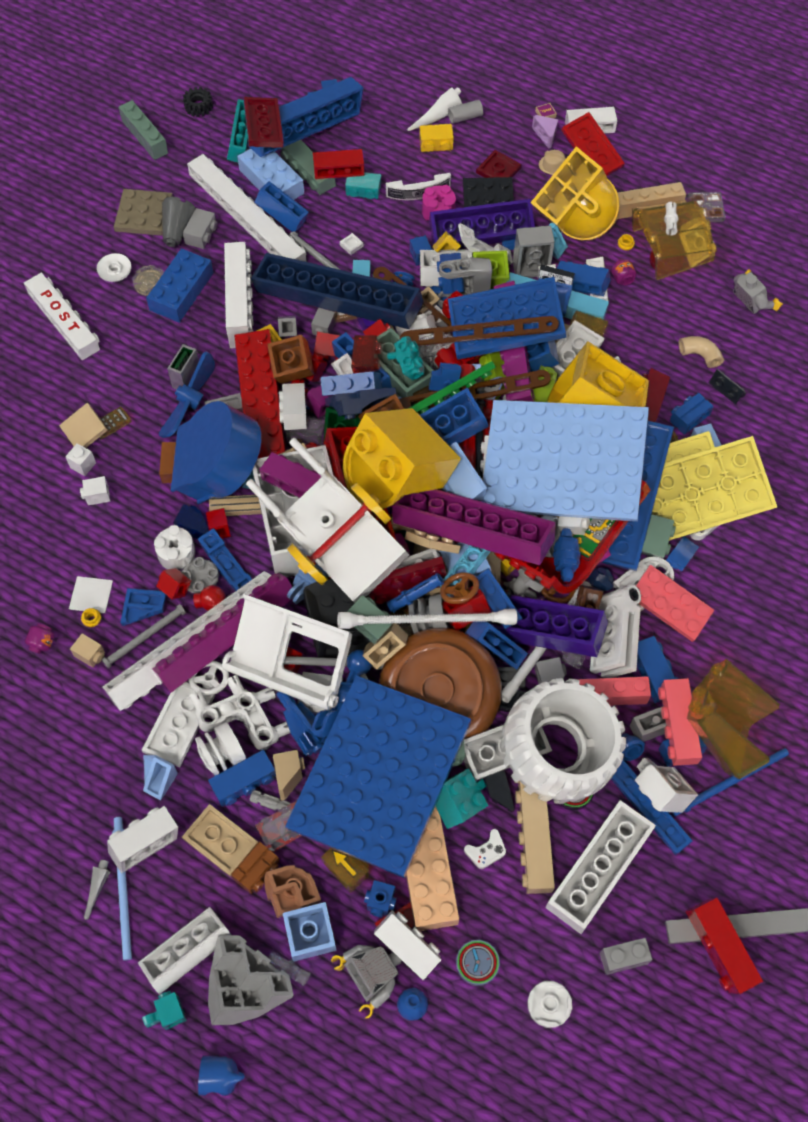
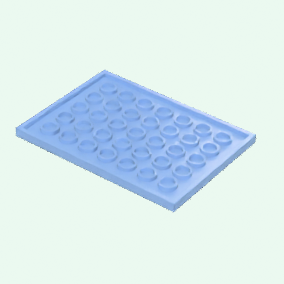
[480,400,649,522]

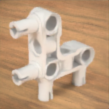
[189,675,290,750]

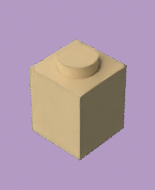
[70,634,105,668]

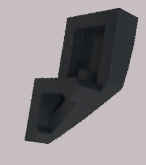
[484,771,514,812]

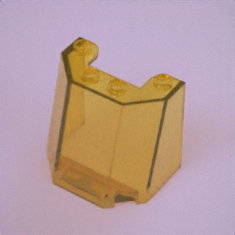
[632,199,717,280]
[687,659,780,779]

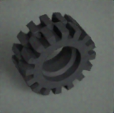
[183,87,213,117]

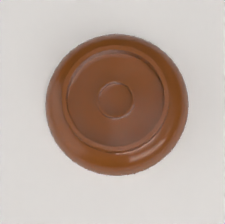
[379,628,502,739]

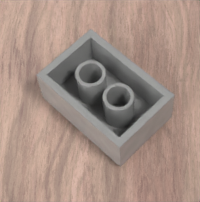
[513,226,555,278]

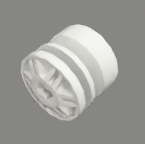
[195,722,246,776]

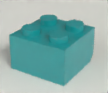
[435,768,489,829]

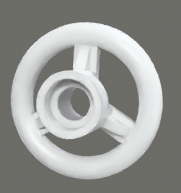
[189,661,229,695]

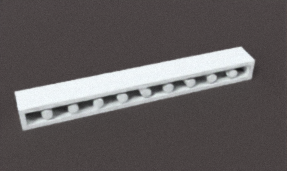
[187,154,307,262]
[103,571,271,711]

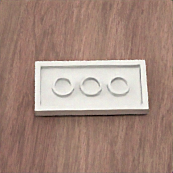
[142,682,215,767]

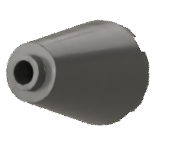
[162,197,196,247]

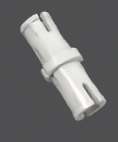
[664,202,678,236]

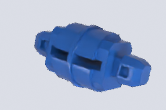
[553,528,581,582]

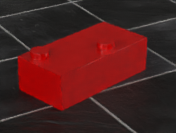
[685,898,763,994]

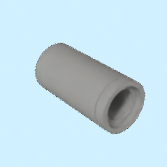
[448,100,483,124]

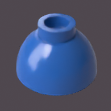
[622,733,645,761]
[397,988,428,1021]

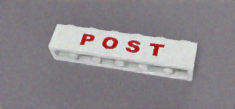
[24,272,100,360]

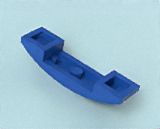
[198,528,252,591]

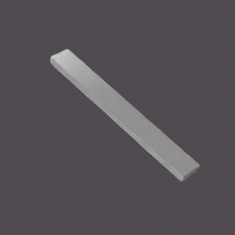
[665,908,808,944]

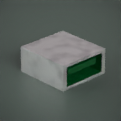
[167,344,199,390]

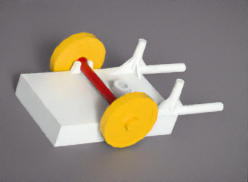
[246,438,409,603]

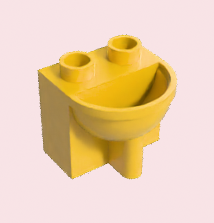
[531,146,619,241]
[343,408,461,509]

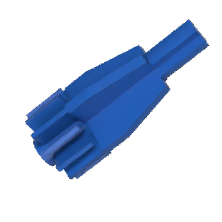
[276,692,327,756]

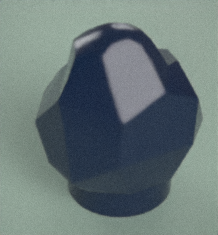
[587,567,614,591]

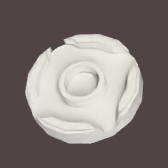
[527,981,572,1028]

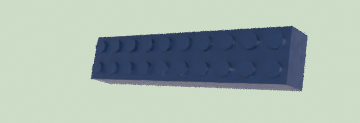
[251,253,424,330]

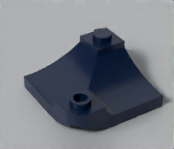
[325,388,396,420]

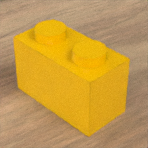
[419,124,454,152]

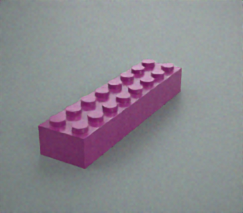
[392,489,556,565]

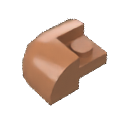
[264,865,321,918]

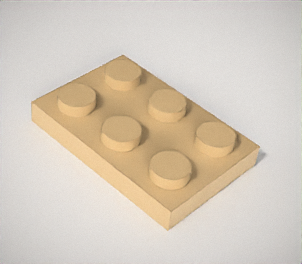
[182,804,258,877]

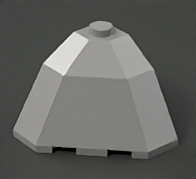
[208,935,293,1025]

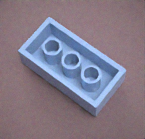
[237,149,304,200]

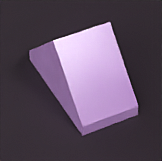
[532,115,558,149]

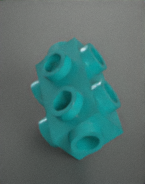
[387,336,425,381]

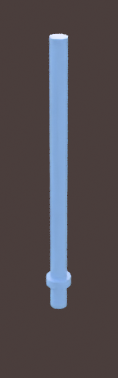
[112,817,132,961]

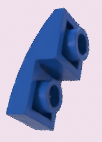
[666,536,699,571]

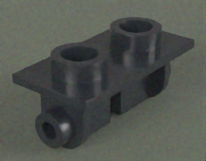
[709,369,747,405]

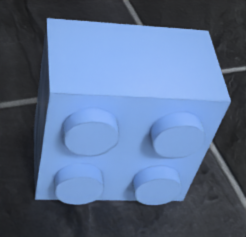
[283,902,337,962]

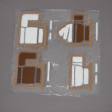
[687,192,726,222]

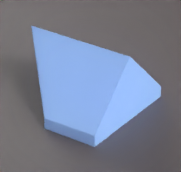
[143,755,178,800]

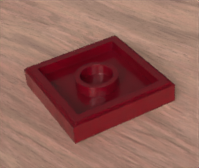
[476,150,522,178]

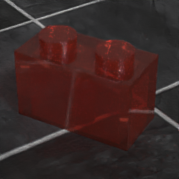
[351,335,382,374]

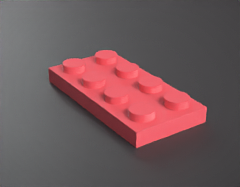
[635,565,714,642]

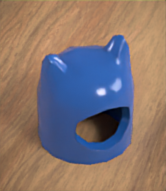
[198,1055,245,1096]

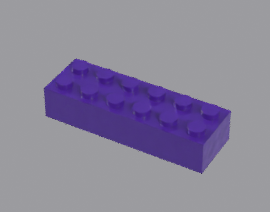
[429,199,535,248]
[486,595,608,657]

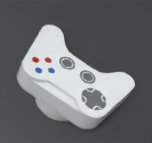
[464,829,506,869]

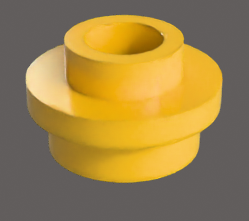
[618,234,635,250]
[81,608,101,627]

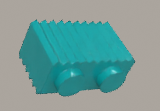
[345,172,381,200]

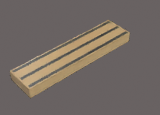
[209,495,262,516]

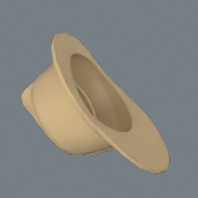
[539,150,566,175]

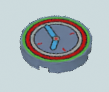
[456,940,500,986]

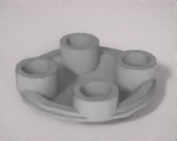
[181,557,219,593]

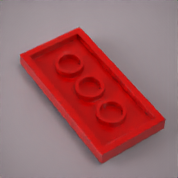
[561,112,625,176]

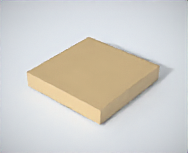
[59,403,108,448]

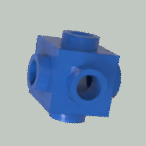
[364,880,397,917]

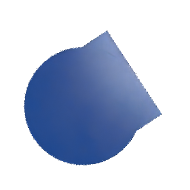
[171,401,261,504]

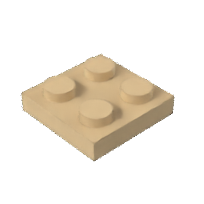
[405,530,461,554]

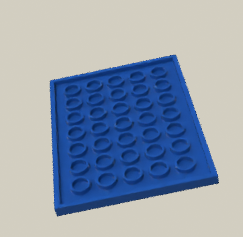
[285,676,471,878]

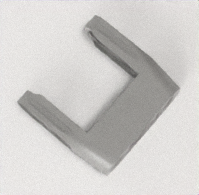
[437,257,492,308]

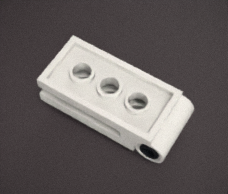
[590,585,641,678]

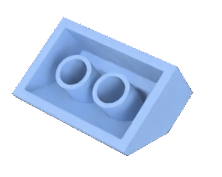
[441,442,487,501]

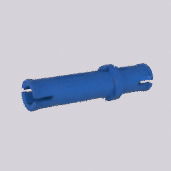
[387,573,444,613]

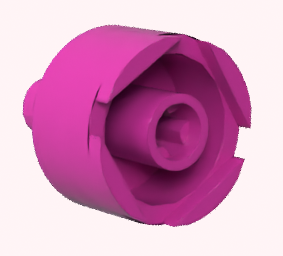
[422,185,456,220]

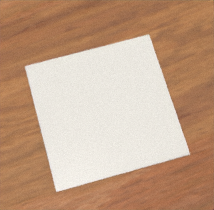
[69,576,113,613]

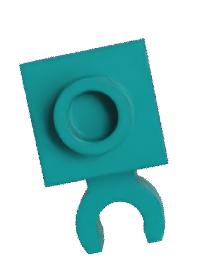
[142,991,187,1030]

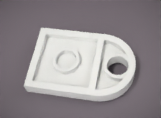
[613,557,674,612]

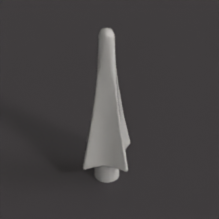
[84,859,110,920]

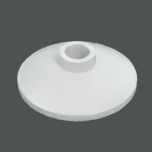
[97,253,131,282]

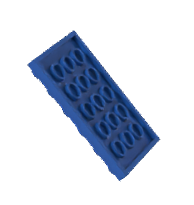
[448,277,567,360]

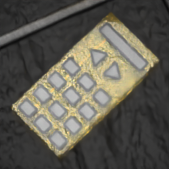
[99,406,132,440]

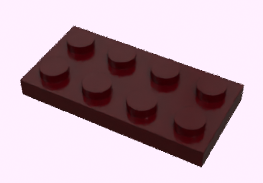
[244,97,284,148]
[369,556,447,604]

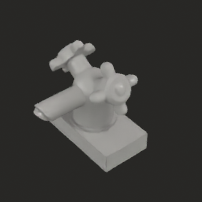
[503,568,544,599]

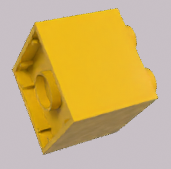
[547,341,649,407]

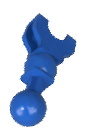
[311,650,372,737]

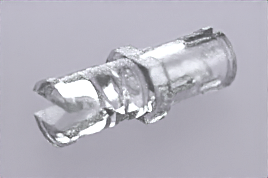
[268,951,311,986]

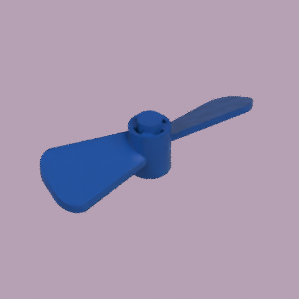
[159,351,215,438]

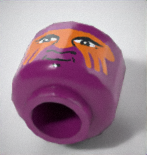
[611,259,636,286]
[25,623,55,654]

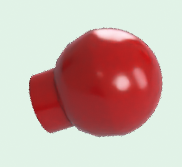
[193,585,226,611]

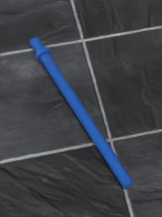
[671,748,789,816]

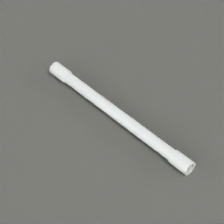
[501,581,592,703]

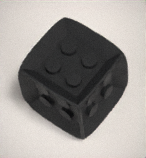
[303,578,370,658]

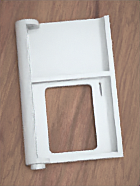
[222,594,352,710]

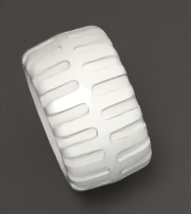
[500,678,626,804]

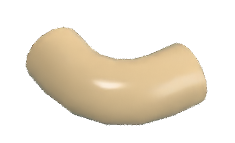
[678,336,724,368]

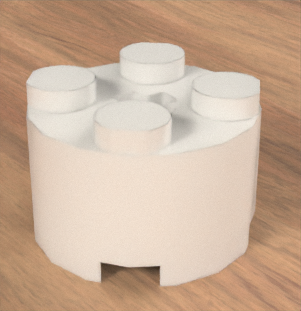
[154,525,195,570]

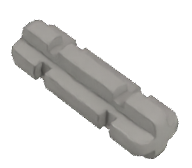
[250,790,290,814]

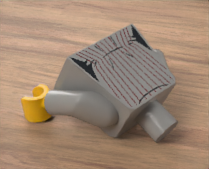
[733,269,783,314]
[331,945,401,1019]

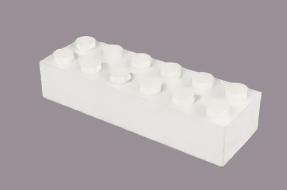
[224,242,254,348]
[545,800,656,934]

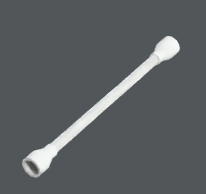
[337,609,517,629]

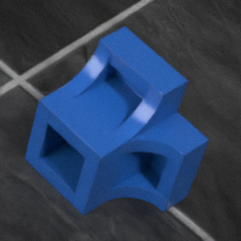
[429,363,461,391]

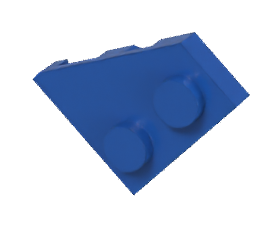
[120,588,167,626]

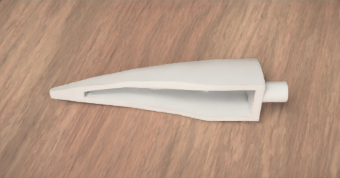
[407,87,462,131]

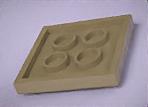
[114,189,173,236]

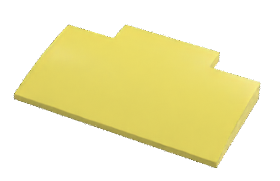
[651,431,777,541]

